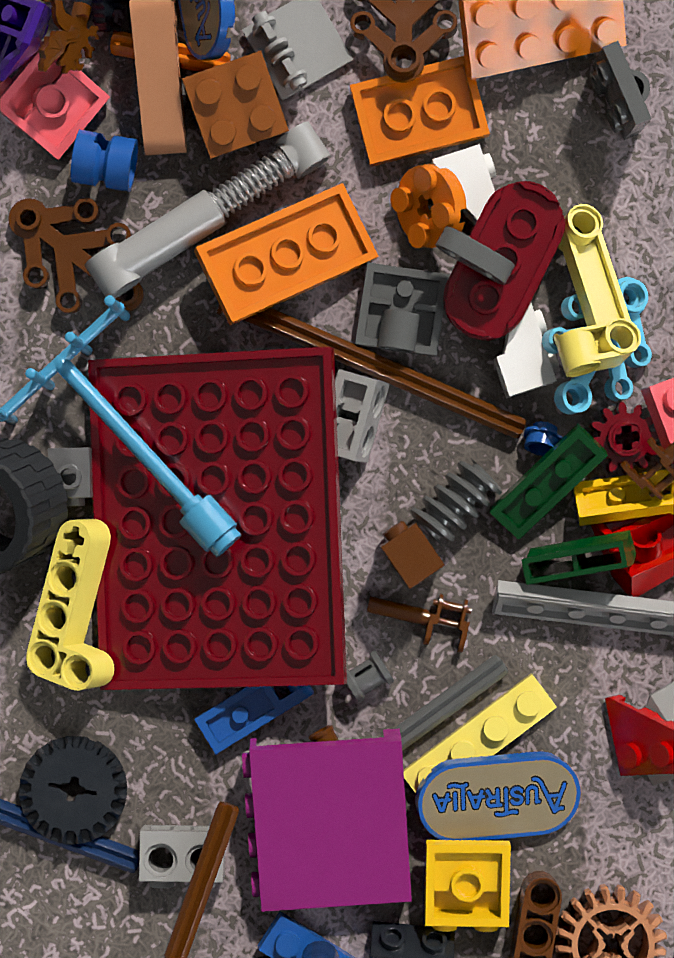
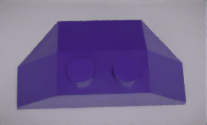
[0,0,52,81]

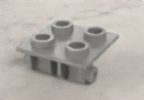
[242,0,353,101]

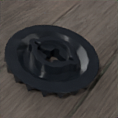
[19,736,127,845]

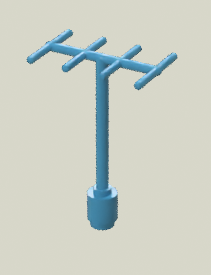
[0,295,241,557]

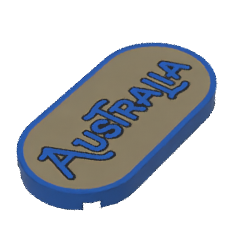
[178,0,235,60]
[415,751,581,840]

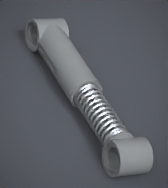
[84,121,332,298]

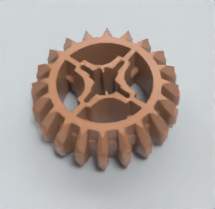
[554,884,667,958]

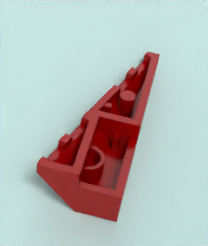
[591,513,674,597]

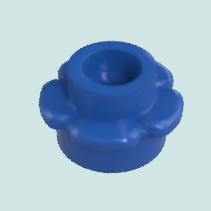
[524,421,563,456]

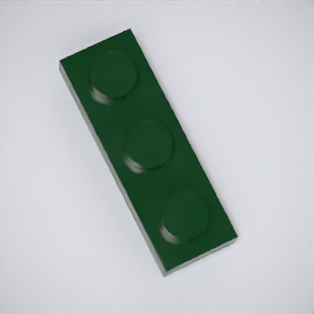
[489,423,608,540]

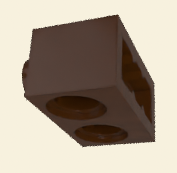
[379,521,445,589]

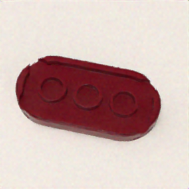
[443,181,565,340]

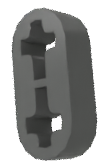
[435,226,515,285]

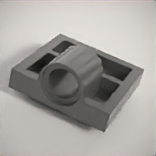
[590,41,652,140]
[355,262,449,357]

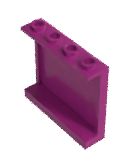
[242,728,412,912]

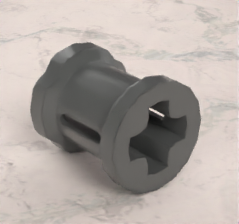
[347,650,394,703]

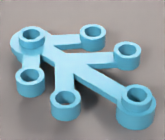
[542,277,652,415]

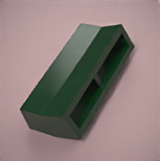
[521,530,636,585]

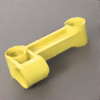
[553,204,641,377]

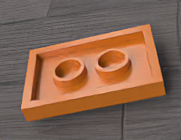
[350,56,490,167]

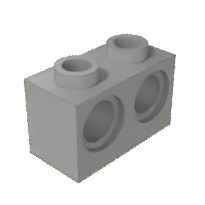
[335,369,390,463]
[139,825,225,888]

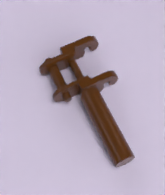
[620,437,674,500]
[366,593,472,653]

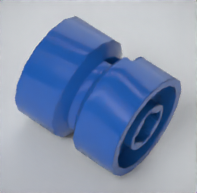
[71,129,139,192]

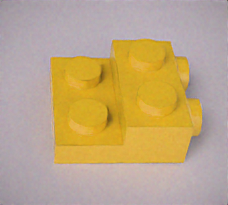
[424,840,511,932]

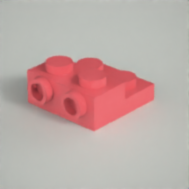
[0,41,110,160]

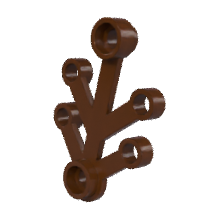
[350,0,458,83]
[9,198,144,314]

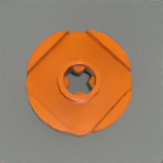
[390,164,466,248]

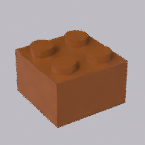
[182,51,289,159]

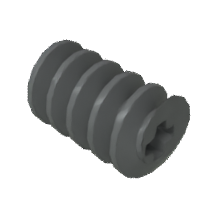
[410,459,502,546]

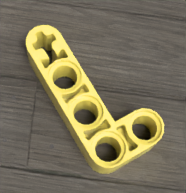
[26,519,114,691]

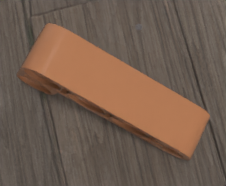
[129,0,187,156]

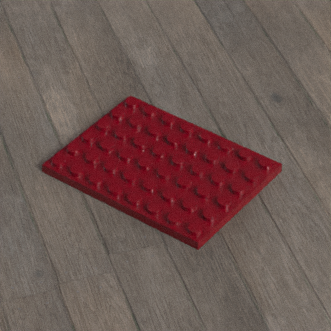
[88,347,347,690]

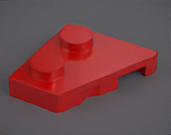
[605,695,674,776]

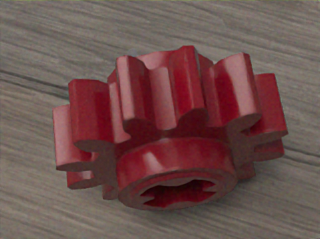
[589,402,658,475]

